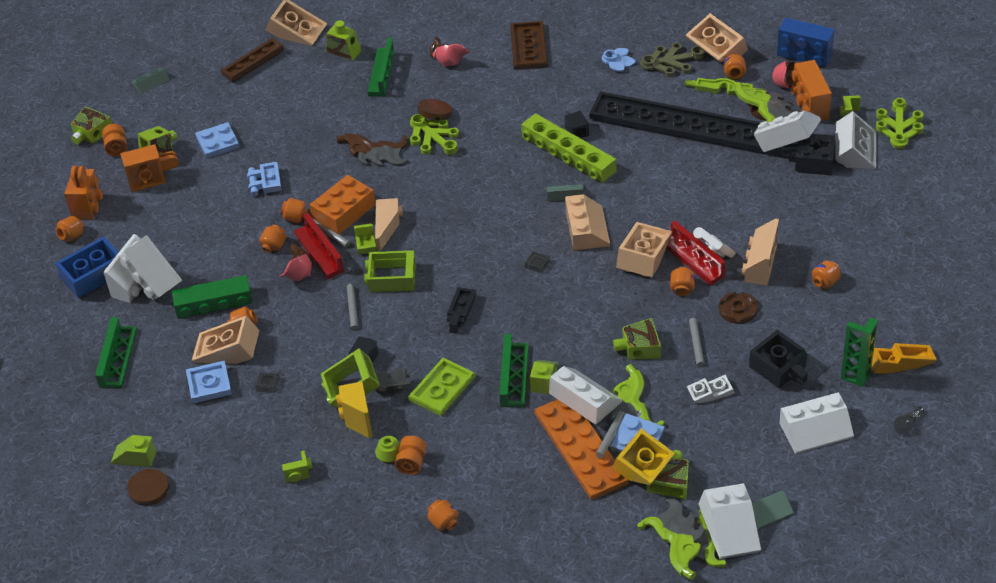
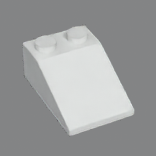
[698,483,761,559]

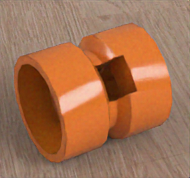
[102,124,127,156]
[395,436,427,475]

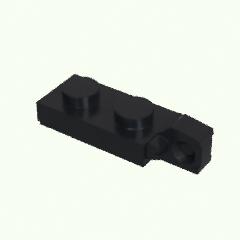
[447,287,477,333]

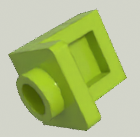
[839,96,861,117]
[354,224,377,255]
[282,450,313,483]

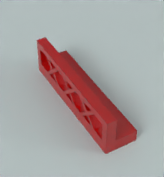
[294,213,344,279]
[666,220,726,286]

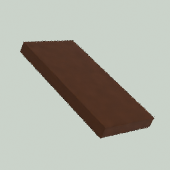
[510,21,548,70]

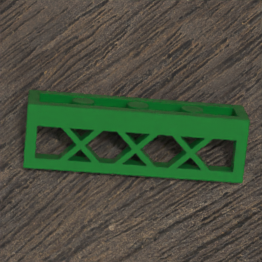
[368,38,394,97]
[95,317,137,388]
[840,317,878,387]
[499,334,529,407]

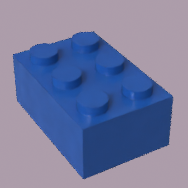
[777,17,835,68]
[55,236,119,299]

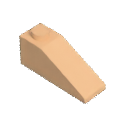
[375,198,403,251]

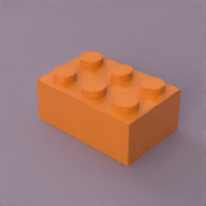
[791,60,832,121]
[309,175,376,234]

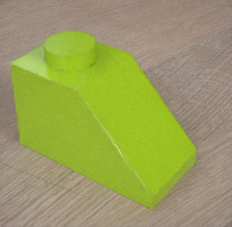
[530,360,559,394]
[111,435,156,467]

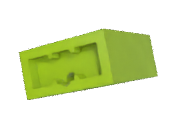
[364,250,416,292]
[321,348,380,409]

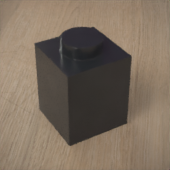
[564,110,589,139]
[349,336,379,364]

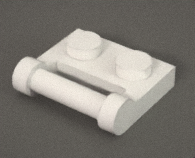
[693,227,736,258]

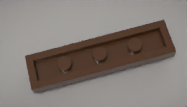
[221,38,284,82]

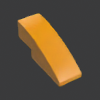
[872,343,937,374]

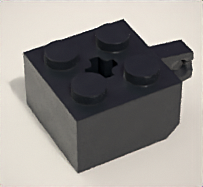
[782,134,835,176]
[749,330,808,388]

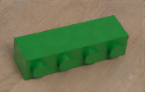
[172,275,253,319]

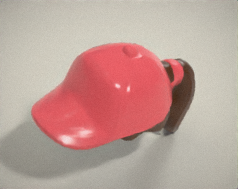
[430,36,470,67]
[772,61,795,89]
[280,244,312,281]

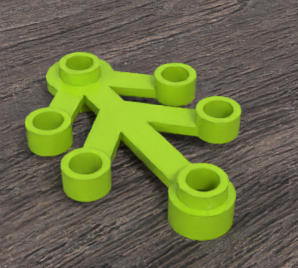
[876,98,924,149]
[410,114,459,155]

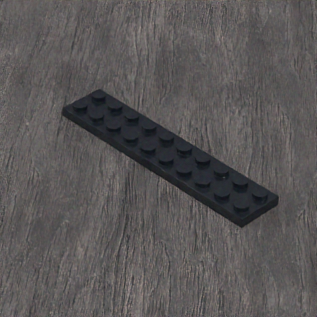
[589,91,761,152]

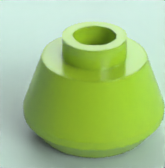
[375,436,400,463]

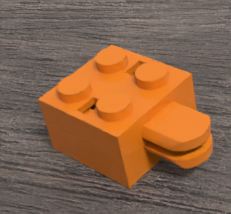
[120,144,179,192]
[64,166,103,220]

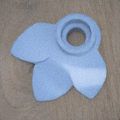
[602,48,636,72]

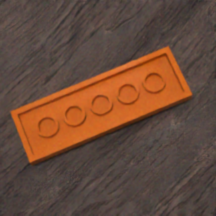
[534,399,628,500]

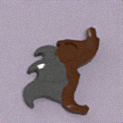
[336,134,408,167]

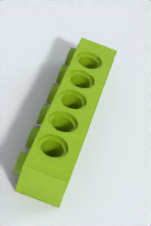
[521,113,616,183]

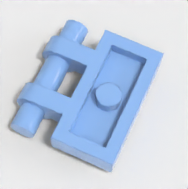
[247,162,282,196]

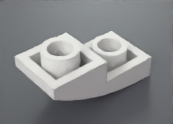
[687,375,734,403]

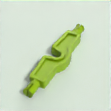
[685,78,764,96]

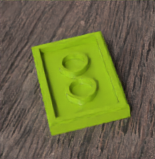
[408,358,476,416]

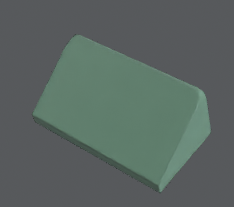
[131,68,170,93]
[546,184,584,201]
[752,491,794,530]

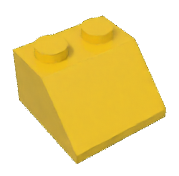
[336,382,373,438]
[612,428,675,485]

